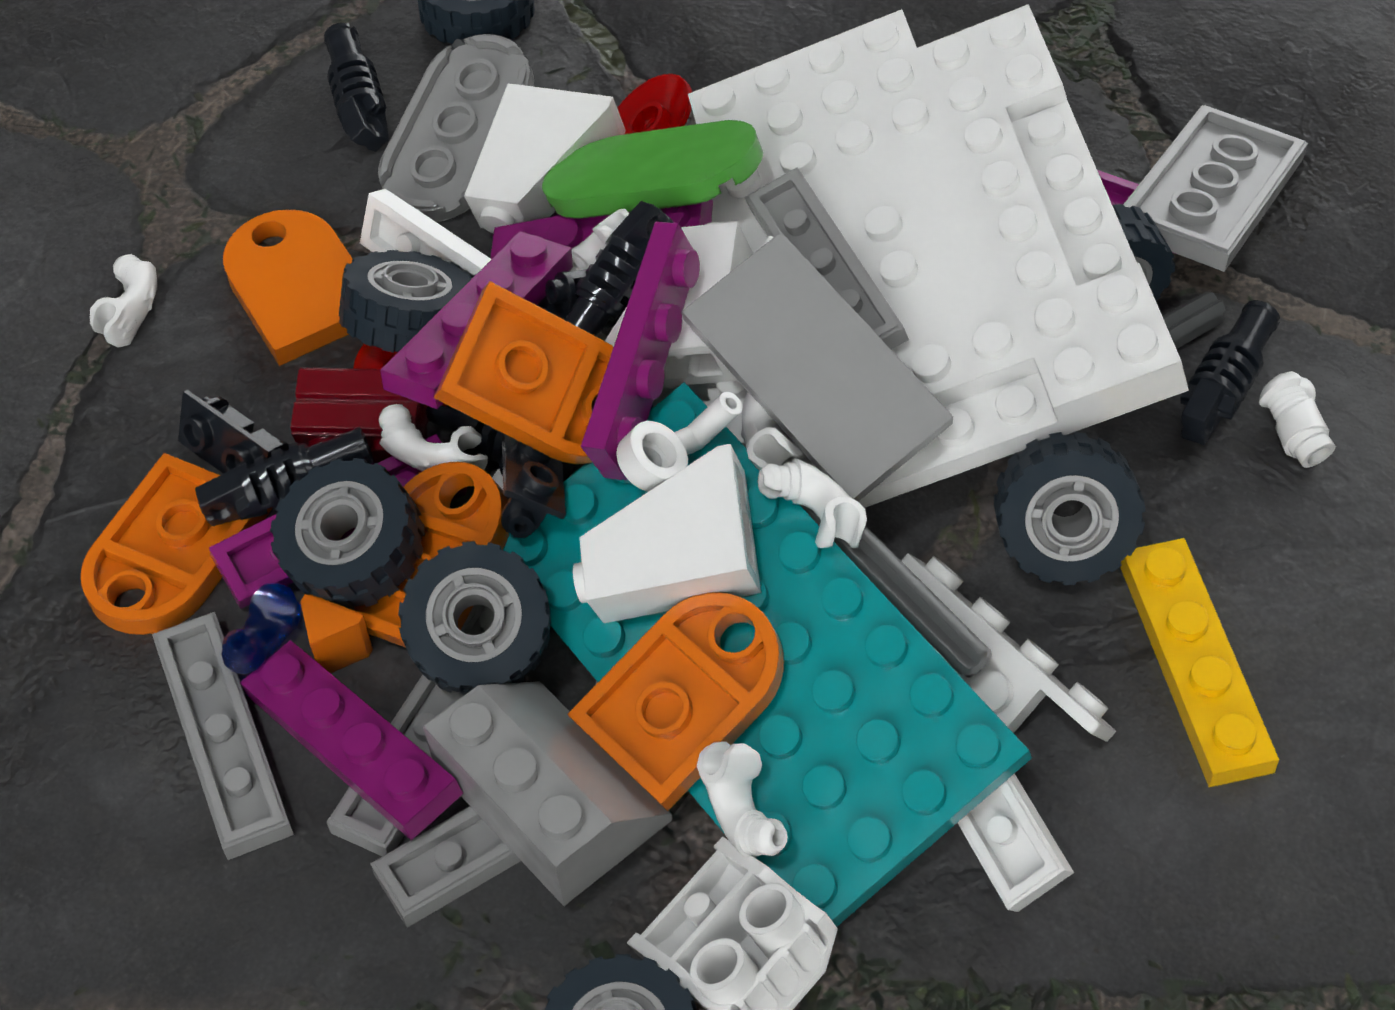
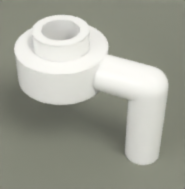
[616,392,742,492]

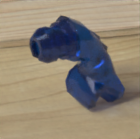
[221,583,302,674]

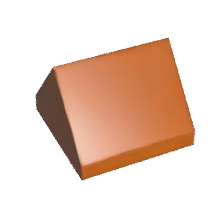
[300,594,373,673]

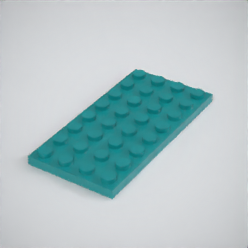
[503,382,1032,927]

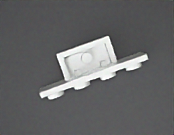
[901,553,1116,742]

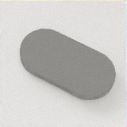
[378,34,534,222]

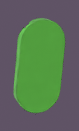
[542,120,763,218]

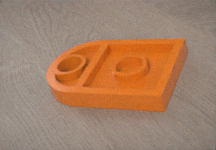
[223,210,353,366]
[433,281,613,464]
[81,453,272,635]
[354,462,509,648]
[567,593,784,811]

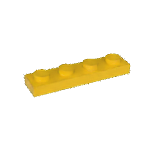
[1120,538,1279,787]

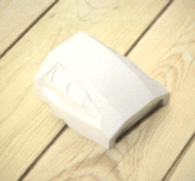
[627,836,838,1010]

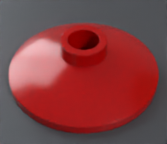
[617,74,692,134]

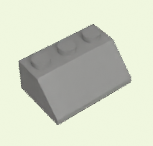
[423,681,672,906]

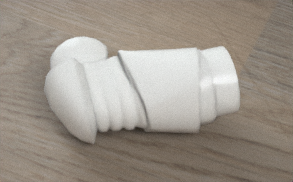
[1259,371,1336,468]

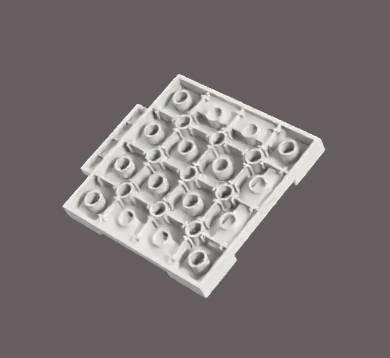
[653,4,1189,508]

